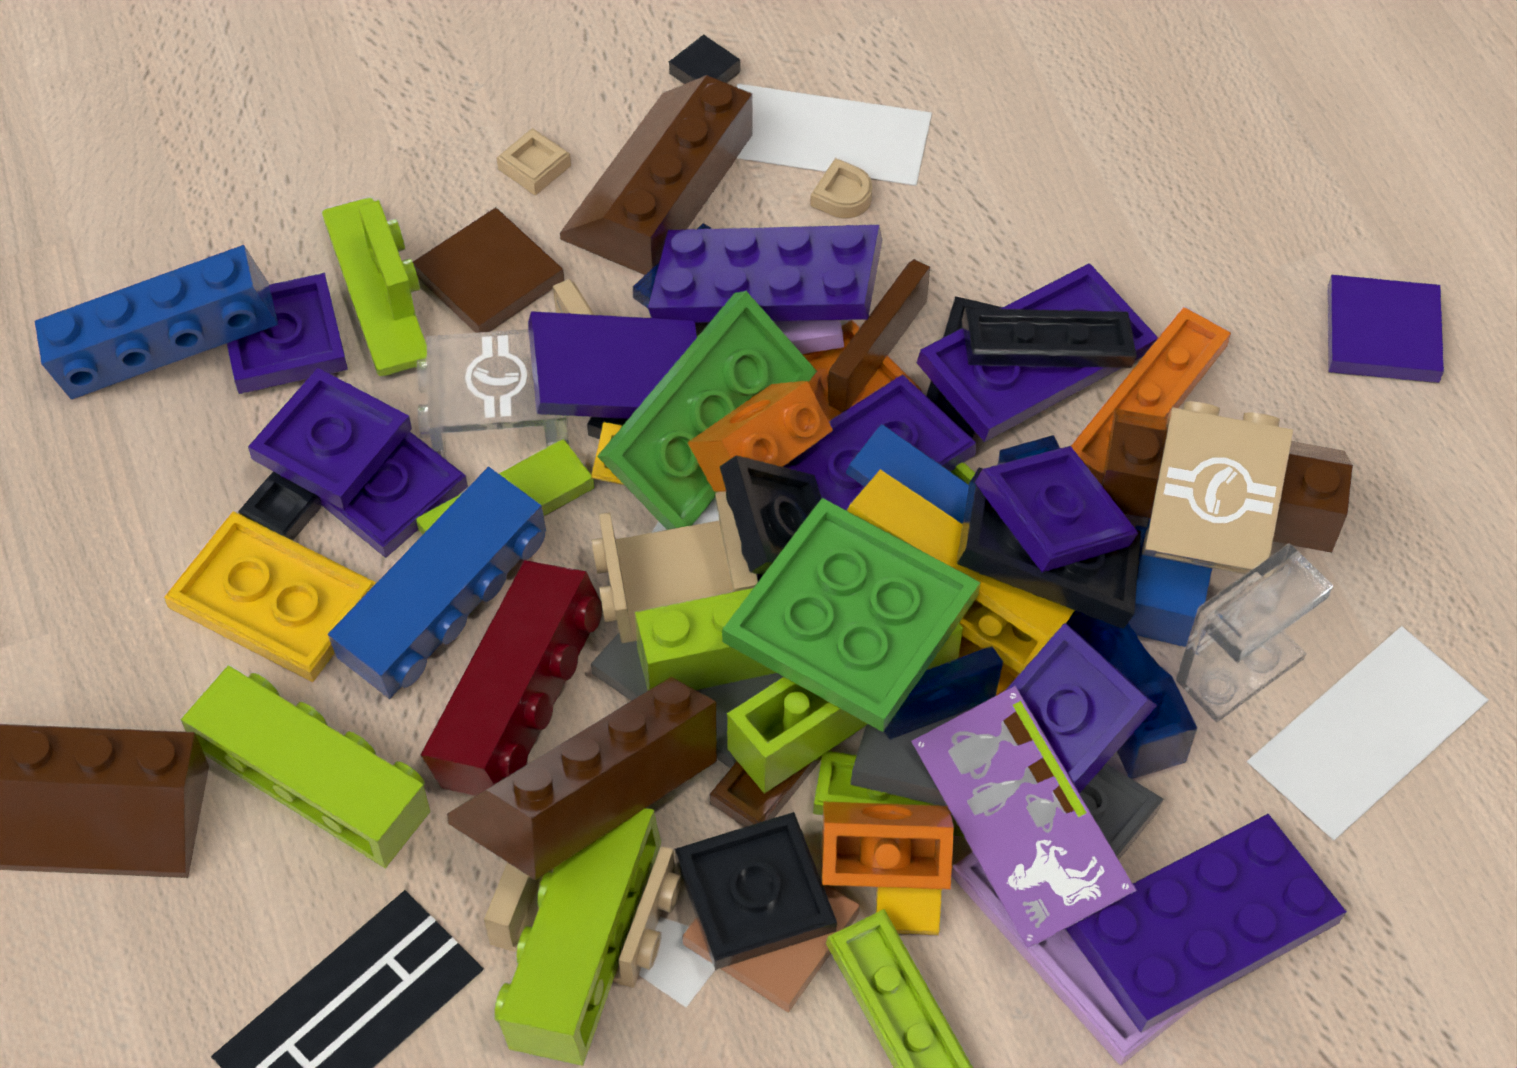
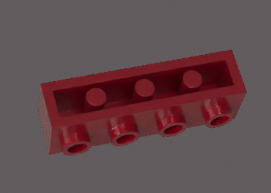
[420,560,603,796]

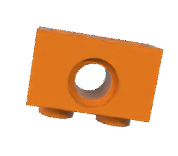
[687,381,833,492]
[821,802,954,890]

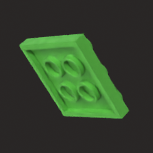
[722,498,981,732]

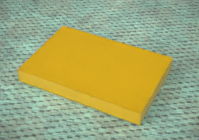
[164,511,376,682]

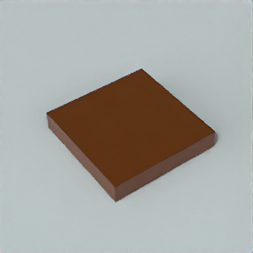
[413,207,565,338]

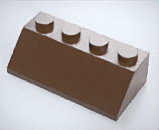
[560,75,753,278]
[1101,409,1353,553]
[447,677,717,880]
[0,724,209,878]

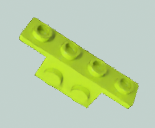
[322,197,431,376]

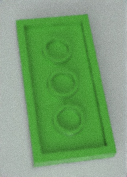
[597,291,817,530]

